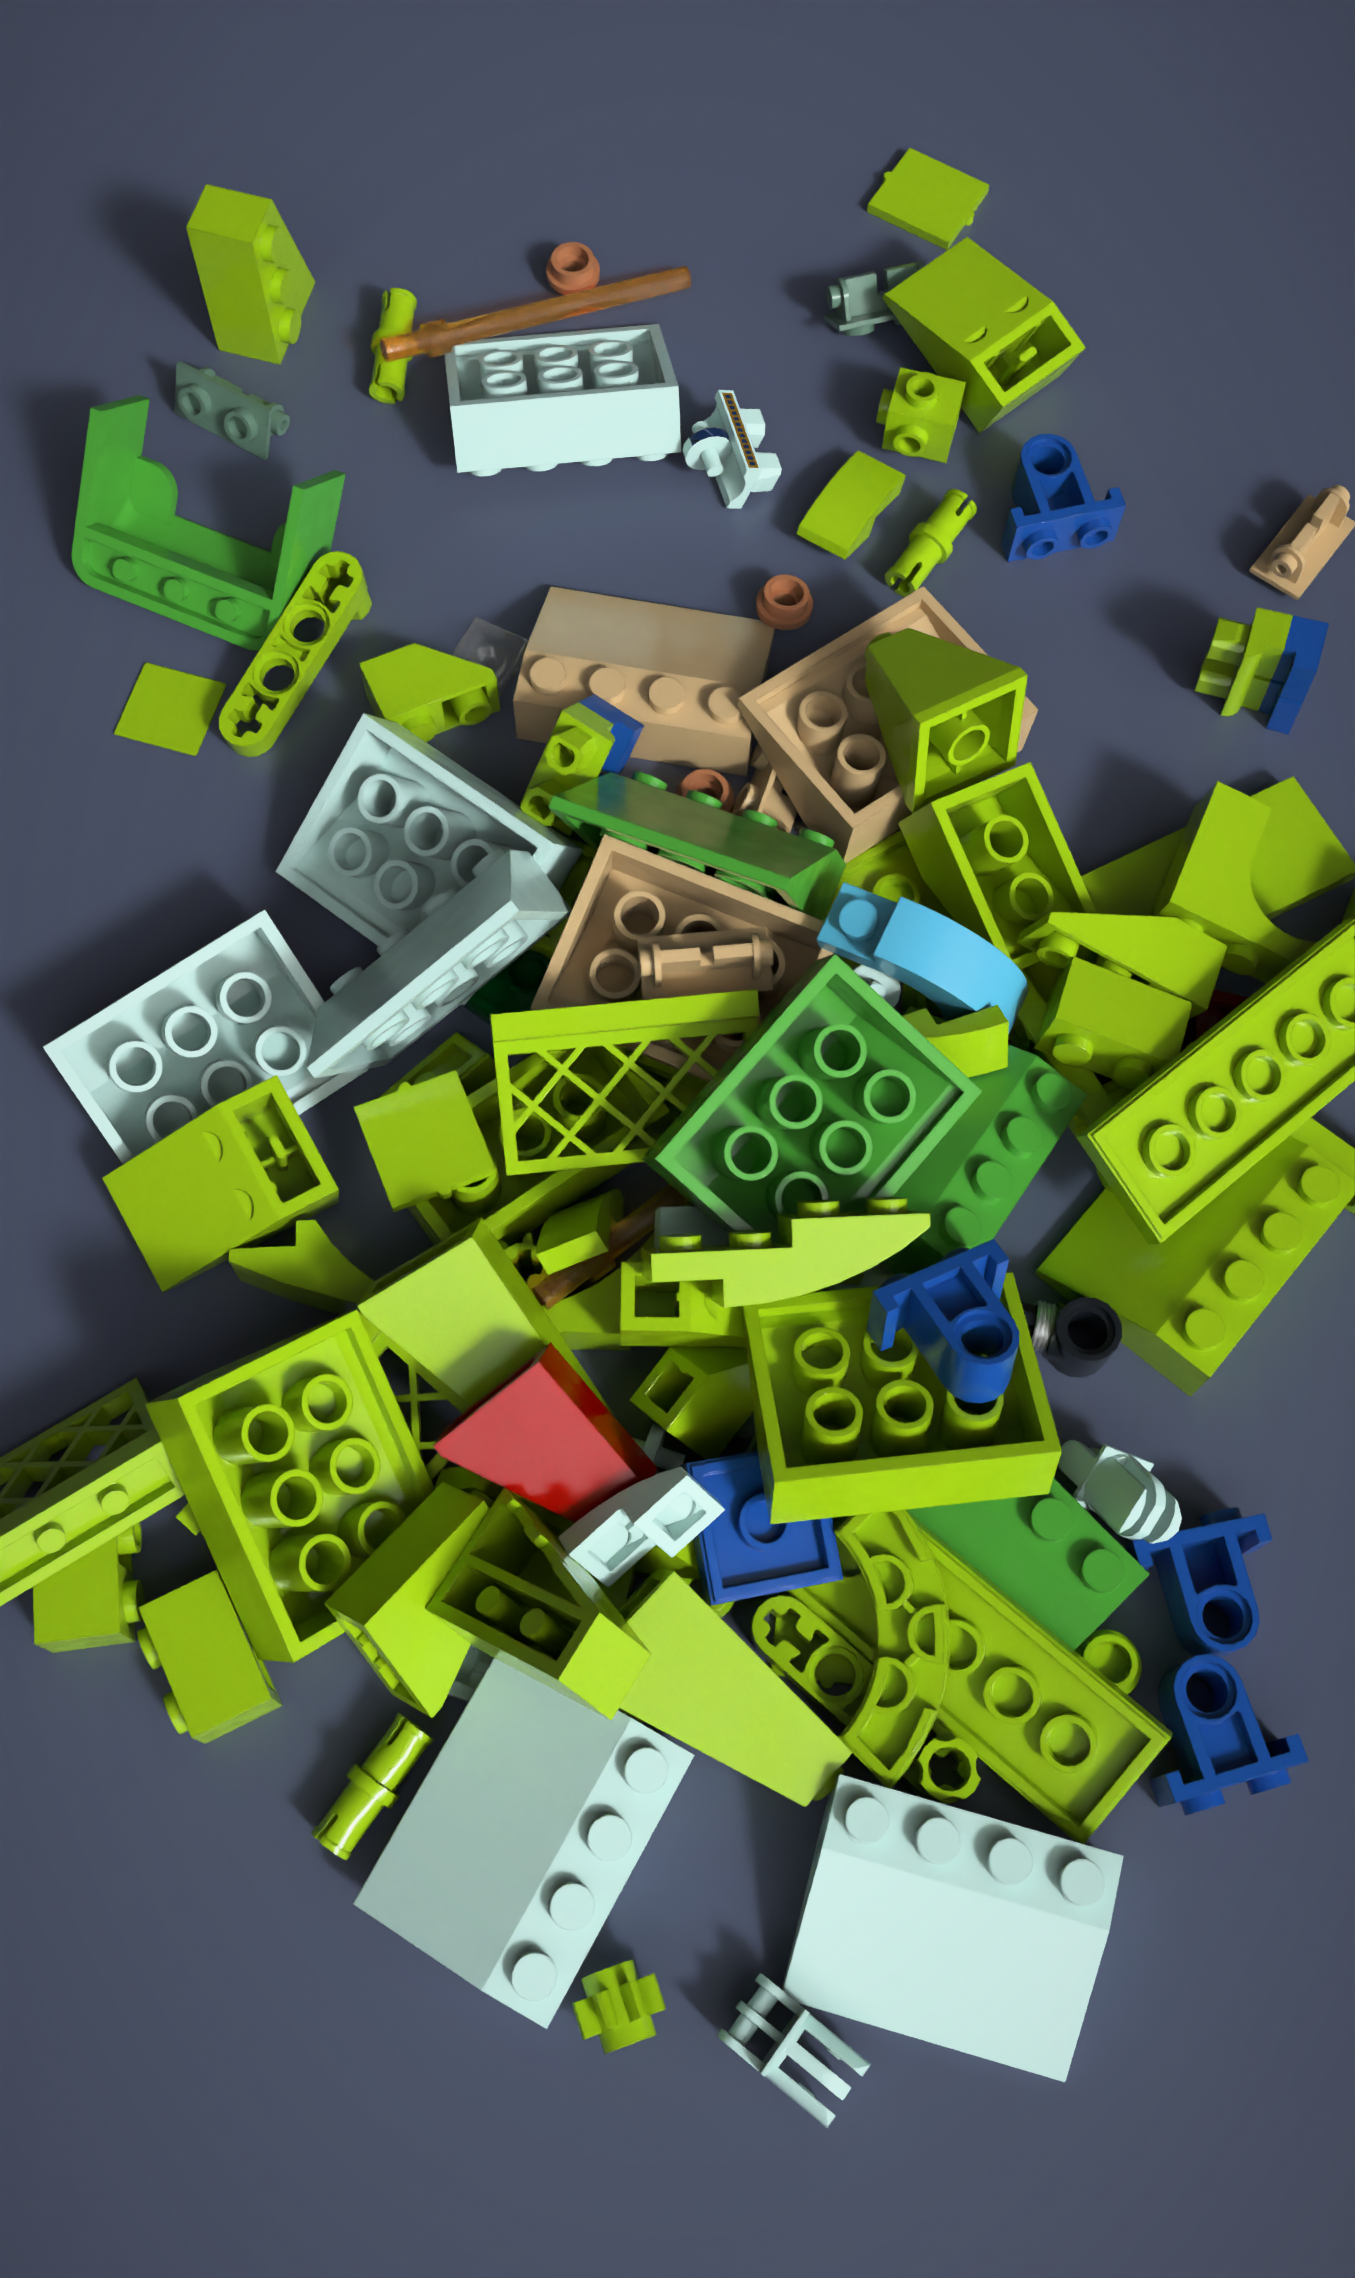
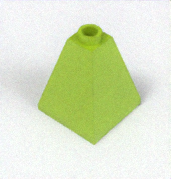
[864,628,1028,813]

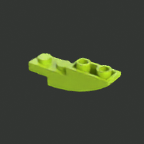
[641,1197,930,1308]

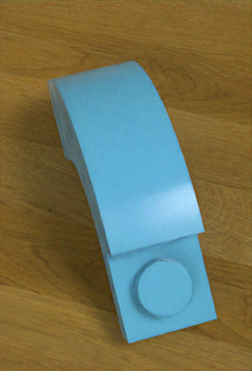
[816,882,1028,1035]

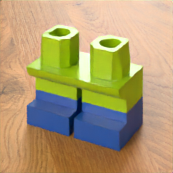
[1195,607,1329,735]
[520,694,644,836]

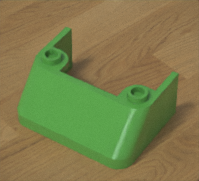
[71,395,346,651]

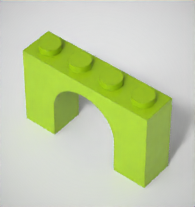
[1151,781,1355,983]

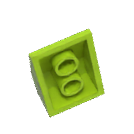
[898,762,1097,970]

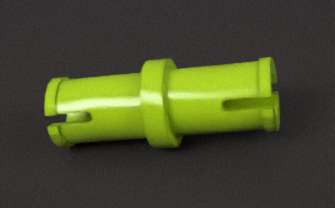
[369,288,417,404]
[885,489,977,597]
[311,1712,435,1861]

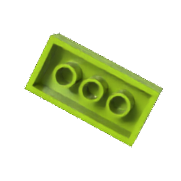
[407,1045,670,1246]

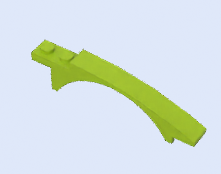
[229,1204,691,1351]

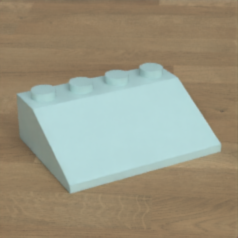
[443,324,681,476]
[276,713,583,1005]
[306,848,572,1079]
[42,910,368,1164]
[353,1658,695,2029]
[782,1774,1124,2082]

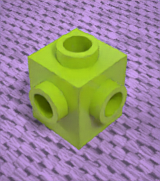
[876,367,966,463]

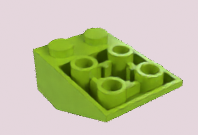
[882,237,1086,433]
[102,1075,339,1293]

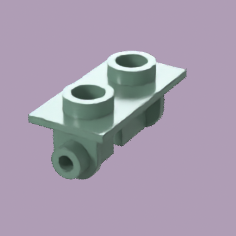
[824,261,924,336]
[174,361,290,460]

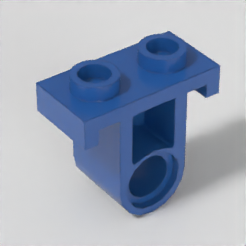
[1001,434,1126,562]
[866,1239,1019,1404]
[1124,1507,1273,1658]
[1149,1654,1309,1815]

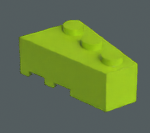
[186,184,315,365]
[425,1487,651,1720]

